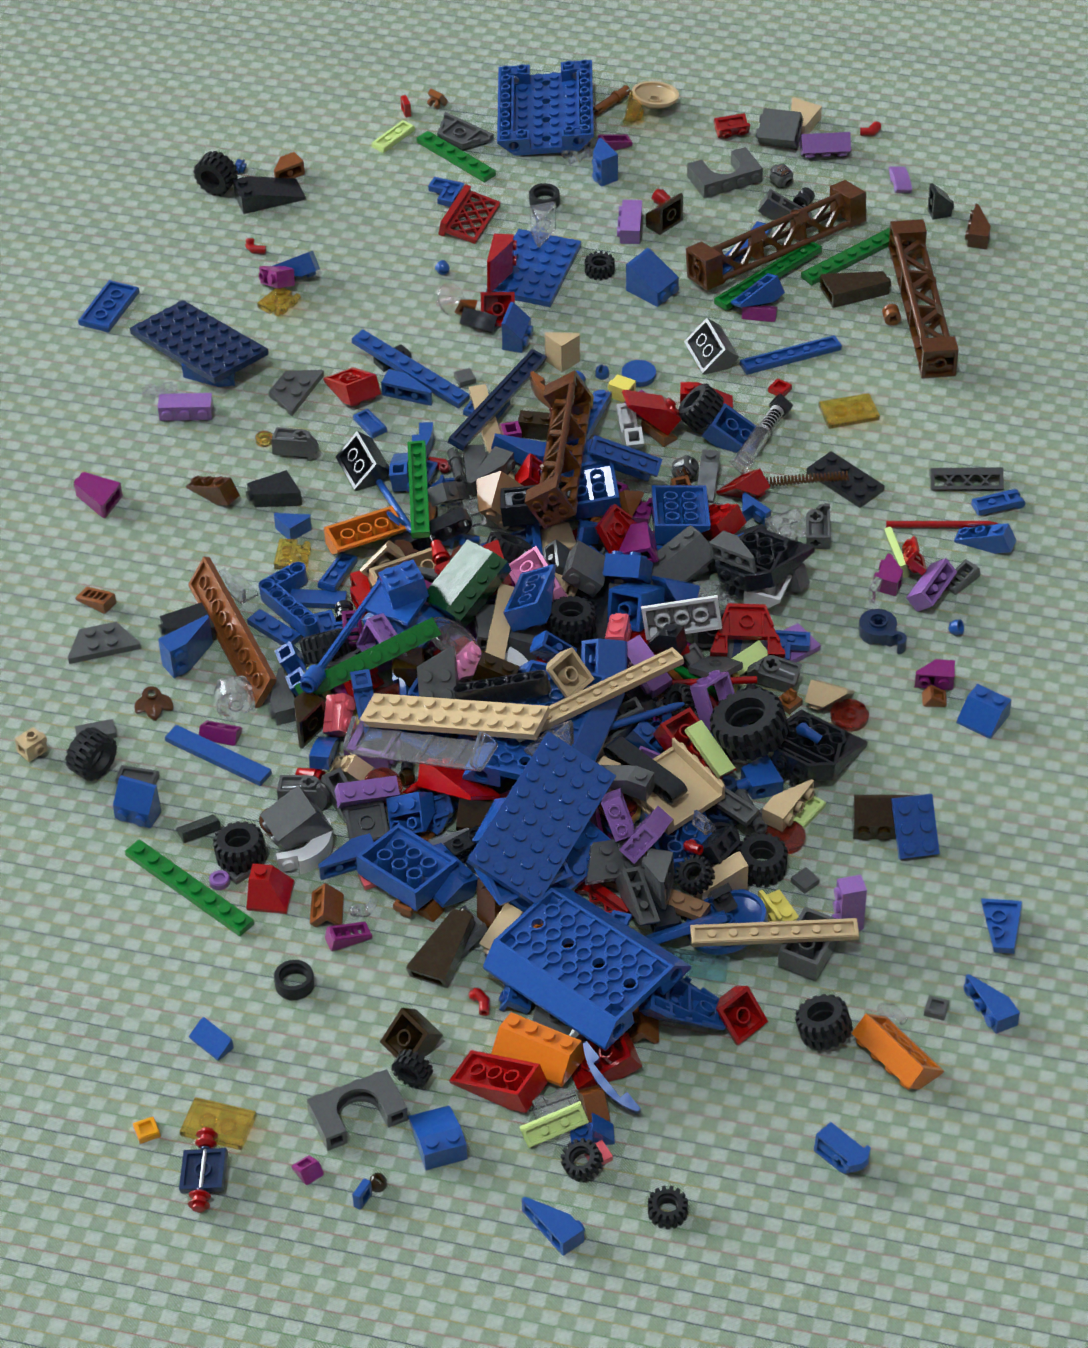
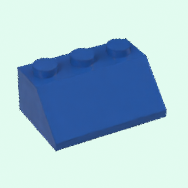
[432,843,478,908]

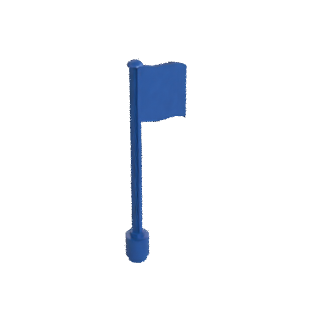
[300,577,427,693]

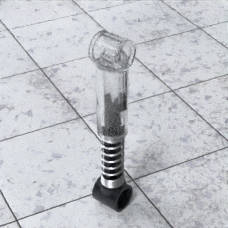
[729,393,793,475]

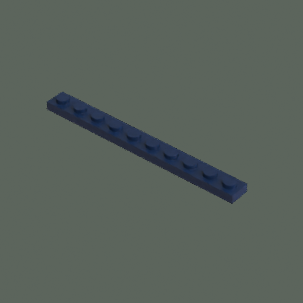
[447,349,547,451]

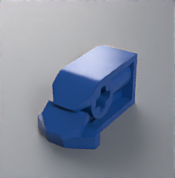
[814,1122,871,1174]

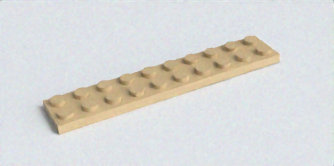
[359,693,551,740]

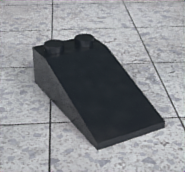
[233,176,306,214]

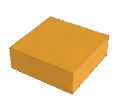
[133,1116,161,1144]

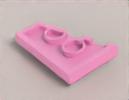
[456,641,482,681]

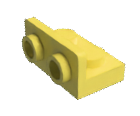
[758,889,799,922]

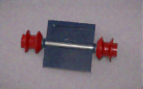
[179,1127,228,1212]

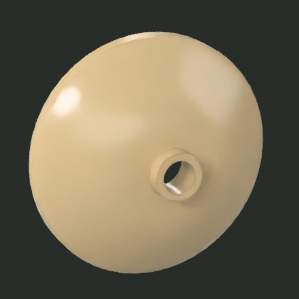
[632,81,679,109]

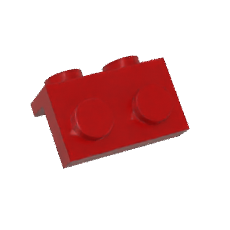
[713,113,751,138]
[902,536,927,575]

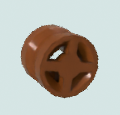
[882,304,901,326]

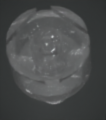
[214,676,255,721]

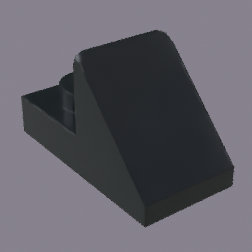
[707,882,738,914]

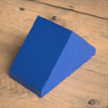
[274,513,312,542]

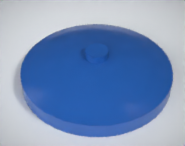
[687,890,768,955]

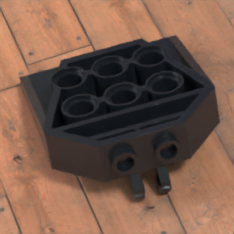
[715,526,815,600]
[768,709,868,787]

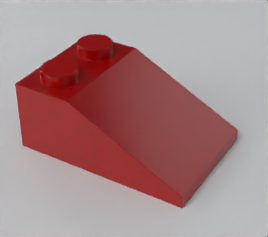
[323,367,381,406]
[622,390,681,435]
[572,1031,642,1090]

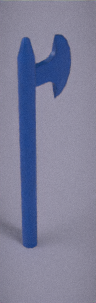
[376,479,411,533]
[610,702,685,731]

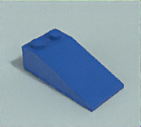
[503,564,556,632]

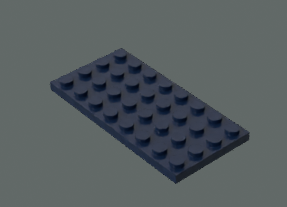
[130,300,269,384]

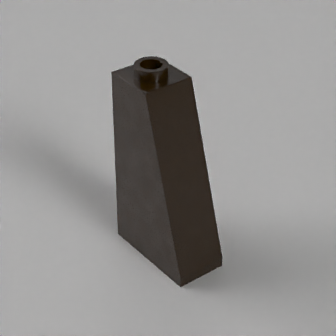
[820,271,891,308]
[406,908,476,988]

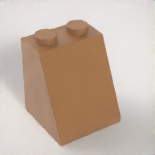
[476,471,523,529]

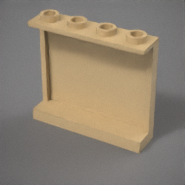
[628,738,725,835]

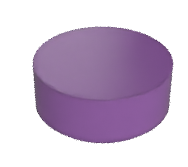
[209,870,230,890]

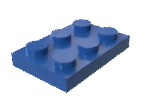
[891,793,940,859]

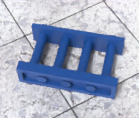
[584,435,663,482]

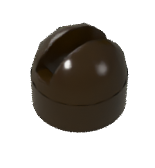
[399,770,415,786]
[369,1173,387,1192]

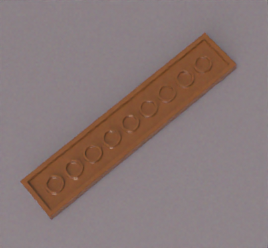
[188,556,277,708]

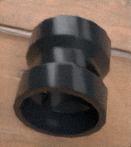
[793,187,815,207]
[335,600,353,622]

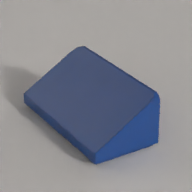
[189,1017,234,1061]

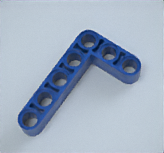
[258,562,320,638]

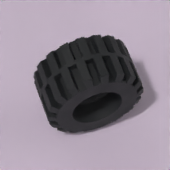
[193,151,238,196]
[678,383,724,431]
[486,531,532,563]
[547,596,595,643]
[299,628,351,665]
[65,727,117,781]
[213,821,266,874]
[737,832,788,887]
[795,994,853,1050]

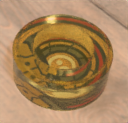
[255,431,273,447]

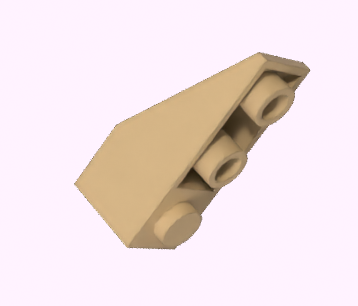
[762,779,815,832]

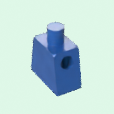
[736,755,784,799]

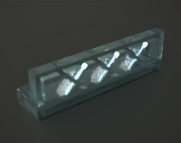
[659,945,731,982]

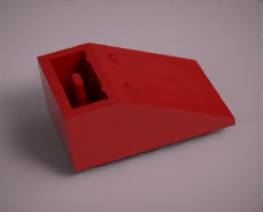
[701,503,747,541]

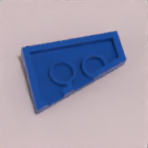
[981,898,1023,954]

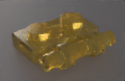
[257,287,301,317]
[274,538,311,570]

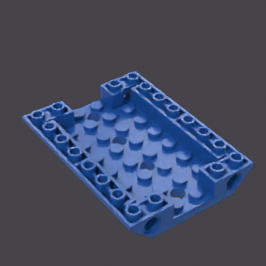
[497,60,594,156]
[462,660,625,787]
[483,888,692,1051]

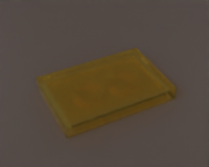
[818,393,880,429]
[180,1097,257,1150]

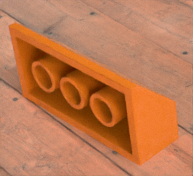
[324,506,406,555]
[491,1012,585,1087]
[851,1013,944,1090]

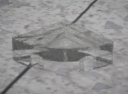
[868,577,882,604]

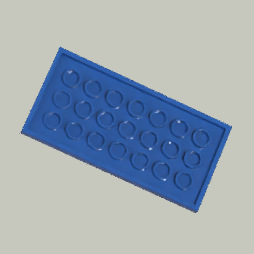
[466,731,616,905]

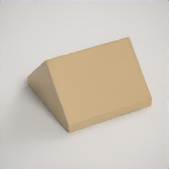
[545,332,580,372]

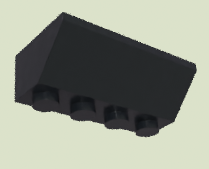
[500,482,577,527]

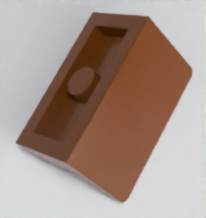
[310,883,344,927]
[627,1007,659,1044]

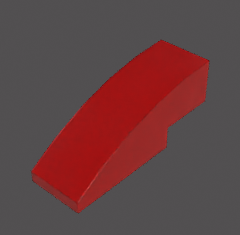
[350,570,370,619]

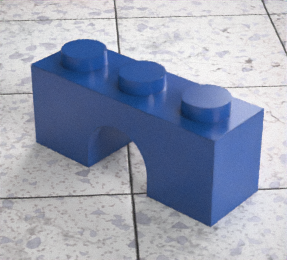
[275,641,307,697]

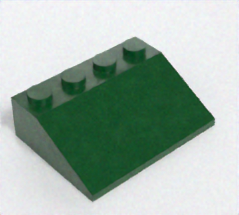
[426,540,512,628]

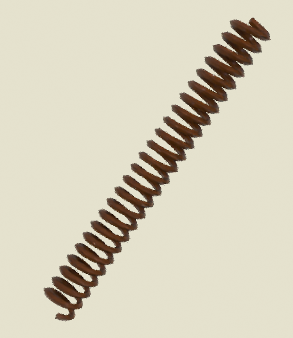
[766,470,849,486]

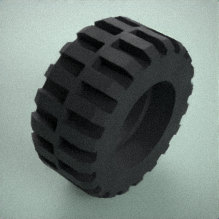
[710,688,789,761]

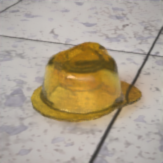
[623,90,644,123]

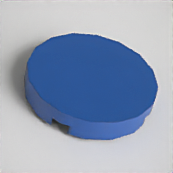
[622,360,656,387]

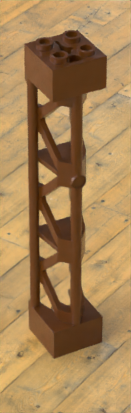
[685,180,867,291]
[888,219,959,379]
[525,370,594,529]

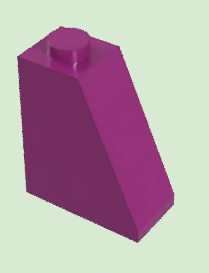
[74,472,123,519]
[619,522,659,562]

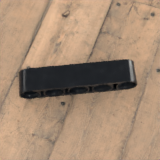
[384,508,472,551]
[453,670,552,703]
[603,736,687,804]

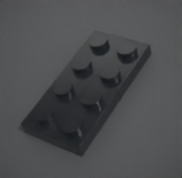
[807,451,885,508]

